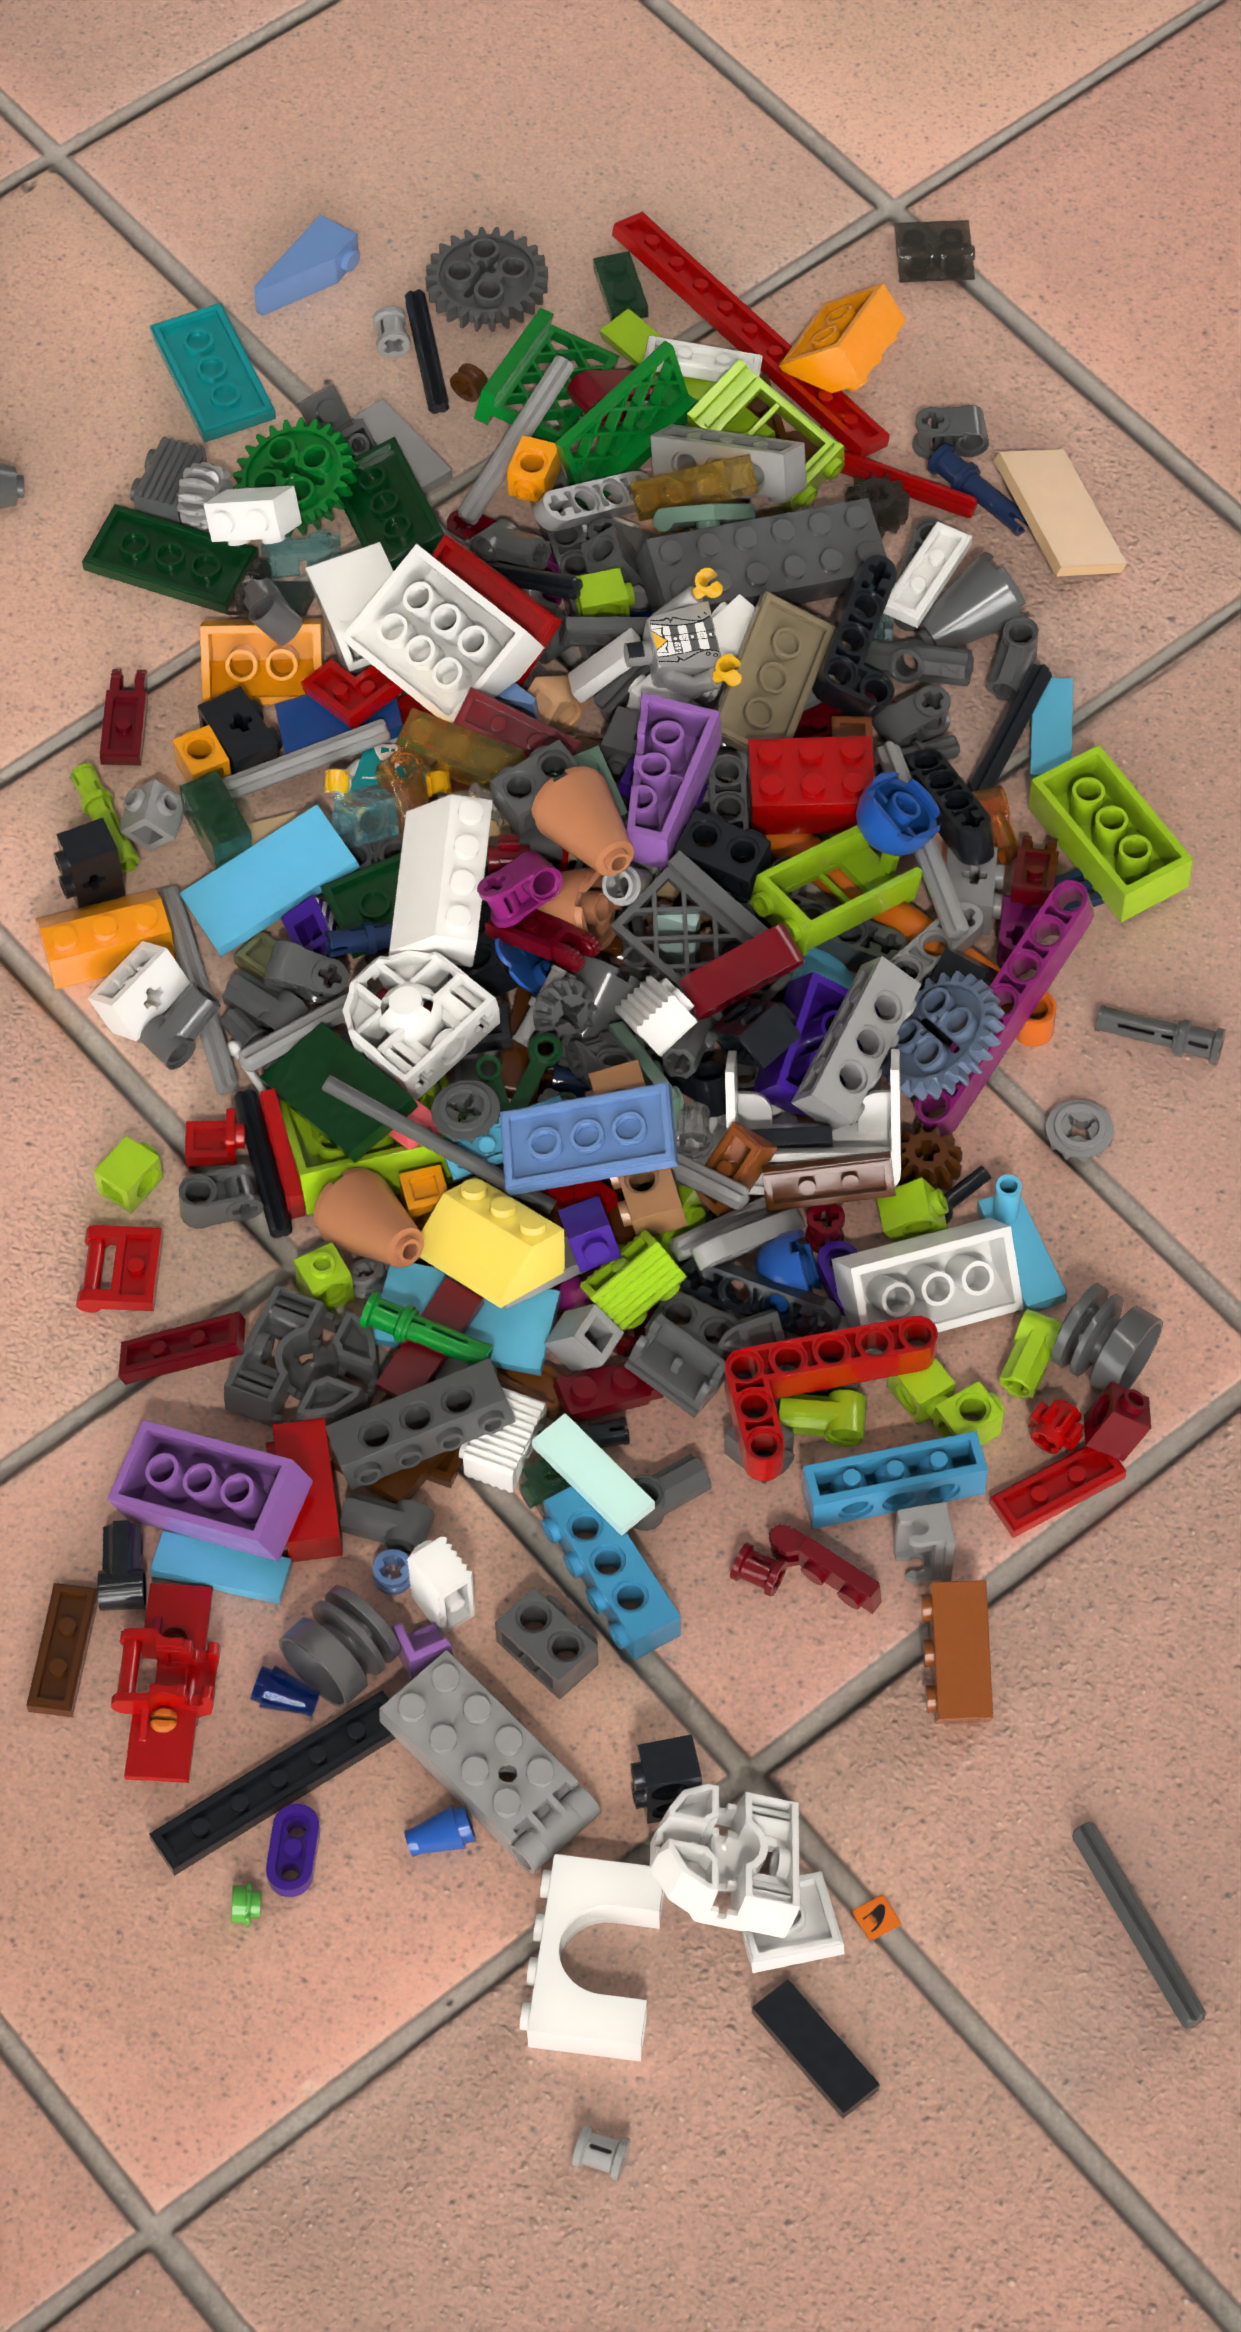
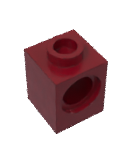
[1084,1382,1151,1461]

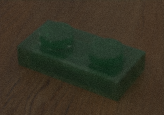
[593,251,649,321]

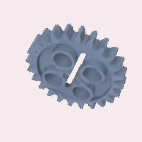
[881,971,1005,1101]

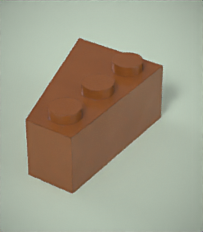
[921,1580,993,1724]

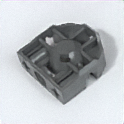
[224,1285,379,1427]

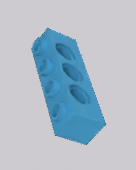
[802,1431,988,1529]
[541,1486,681,1661]

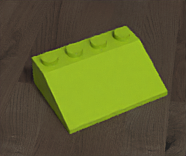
[278,1074,472,1215]

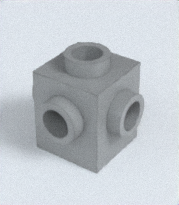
[119,779,185,851]

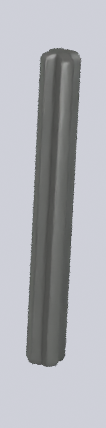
[1072,1822,1206,2028]

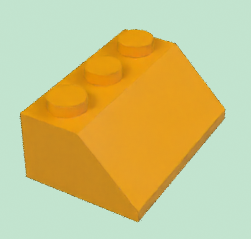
[779,283,906,393]
[200,618,324,705]
[35,889,176,989]

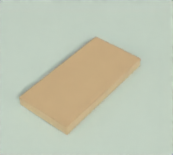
[994,449,1127,577]

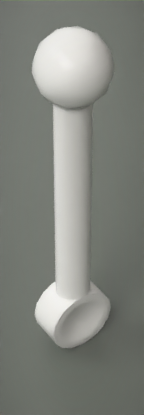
[227,1040,267,1094]

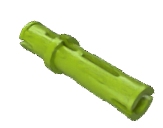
[70,763,141,873]

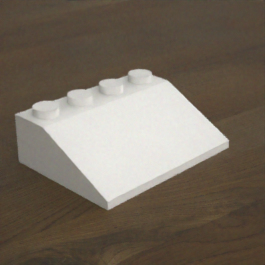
[340,544,545,729]

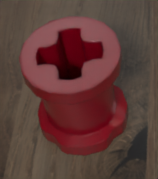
[806,1204,845,1254]
[730,1542,788,1597]

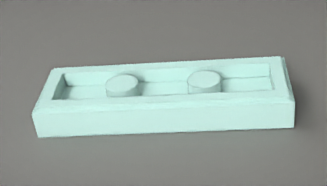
[532,1413,655,1536]

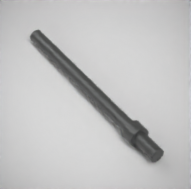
[322,1075,557,1215]

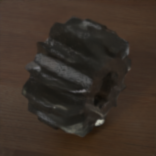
[845,472,910,539]

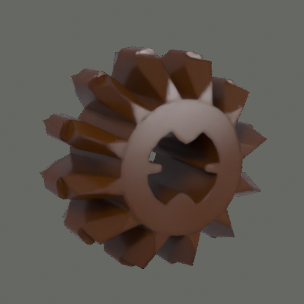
[898,1124,963,1191]

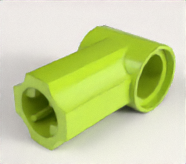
[999,1309,1063,1399]
[779,1390,867,1447]

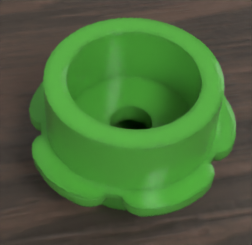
[231,1881,261,1928]

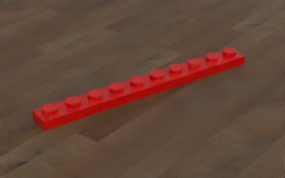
[612,212,890,457]

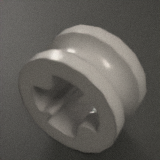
[348,1258,387,1299]

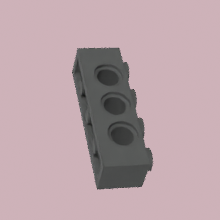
[325,1358,516,1490]

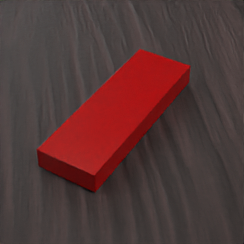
[259,1088,306,1219]
[989,1446,1127,1538]

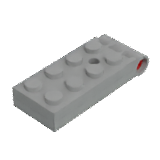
[379,1650,601,1874]

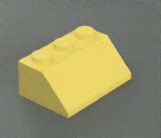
[419,1176,565,1308]

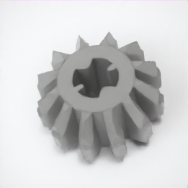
[176,462,233,530]

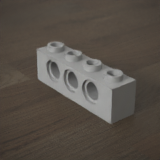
[650,424,807,503]
[791,956,922,1131]

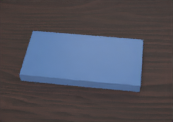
[500,1082,678,1196]

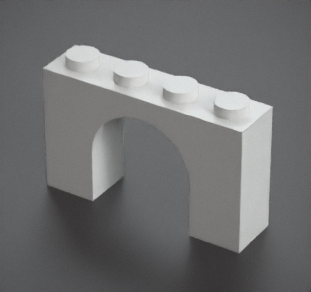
[520,1854,665,2062]

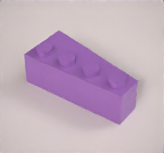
[627,692,722,869]

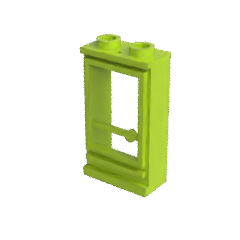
[687,359,845,512]
[750,825,923,956]

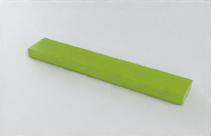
[599,308,776,439]

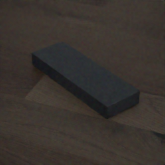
[752,1979,880,2119]

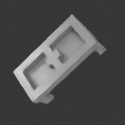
[893,1502,956,1583]

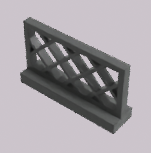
[610,850,804,1023]

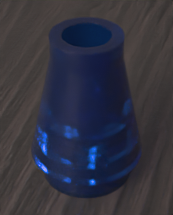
[250,1665,321,1717]

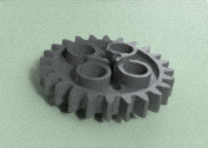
[425,227,548,332]

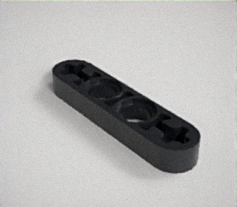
[680,1257,841,1337]

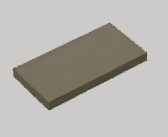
[715,591,836,755]

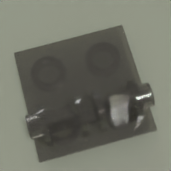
[894,220,975,283]
[227,558,315,619]

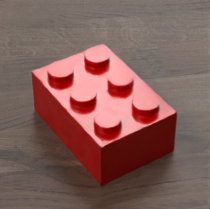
[747,736,875,835]

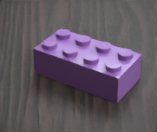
[107,1420,313,1562]

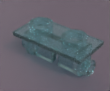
[261,532,341,579]

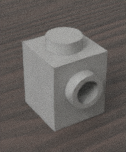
[544,1304,624,1372]

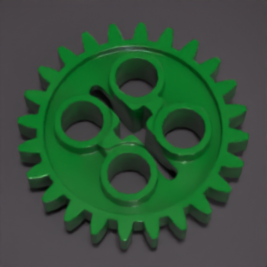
[232,417,358,538]

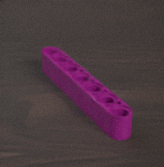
[914,880,1094,1137]

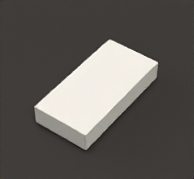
[568,628,641,703]

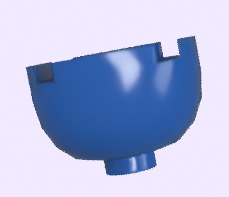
[856,771,941,857]
[755,1229,822,1317]

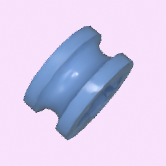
[372,1549,411,1595]

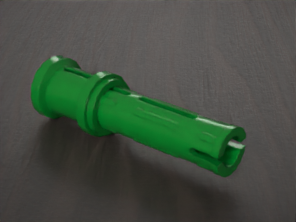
[359,1290,494,1366]

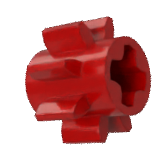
[1028,1399,1084,1454]

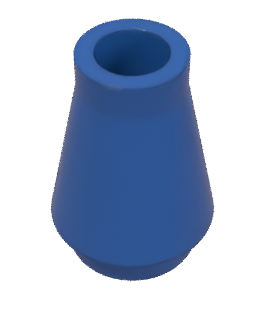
[404,1805,476,1857]

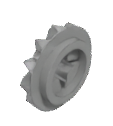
[1045,1100,1114,1163]

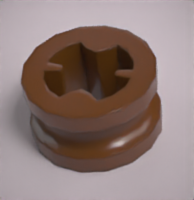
[450,363,488,402]

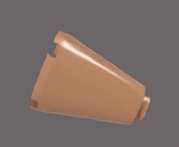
[531,766,634,876]
[537,867,623,950]
[313,1167,424,1268]

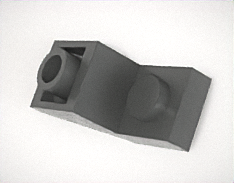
[297,385,377,458]

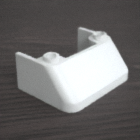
[725,1049,901,1195]

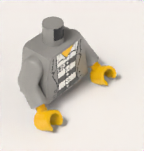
[624,568,742,698]

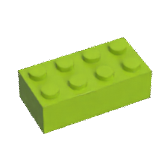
[1028,745,1193,923]

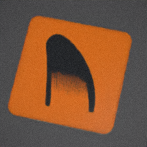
[852,1895,901,1941]

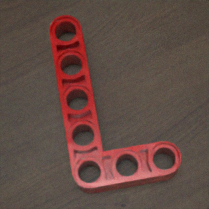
[725,1316,938,1481]

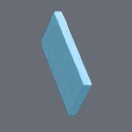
[179,804,360,957]
[372,1263,561,1376]

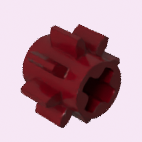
[487,834,530,875]

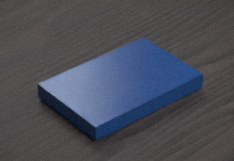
[275,695,406,755]

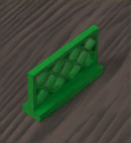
[474,308,620,443]
[555,341,698,509]

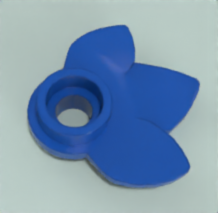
[495,937,553,997]

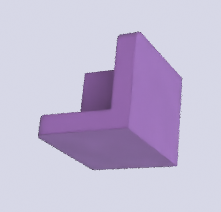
[392,1623,453,1681]

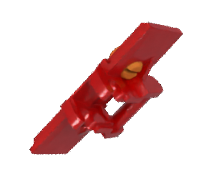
[111,1583,221,1783]

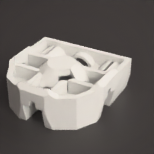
[342,950,500,1100]
[650,1784,800,1938]

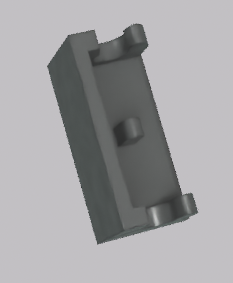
[624,1314,725,1418]

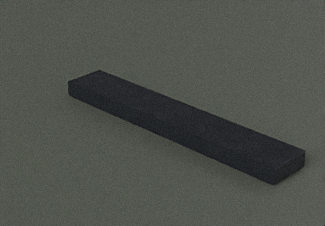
[149,1690,396,1876]

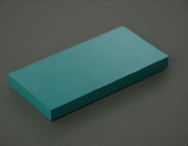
[150,302,276,443]

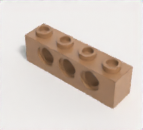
[585,1059,688,1236]

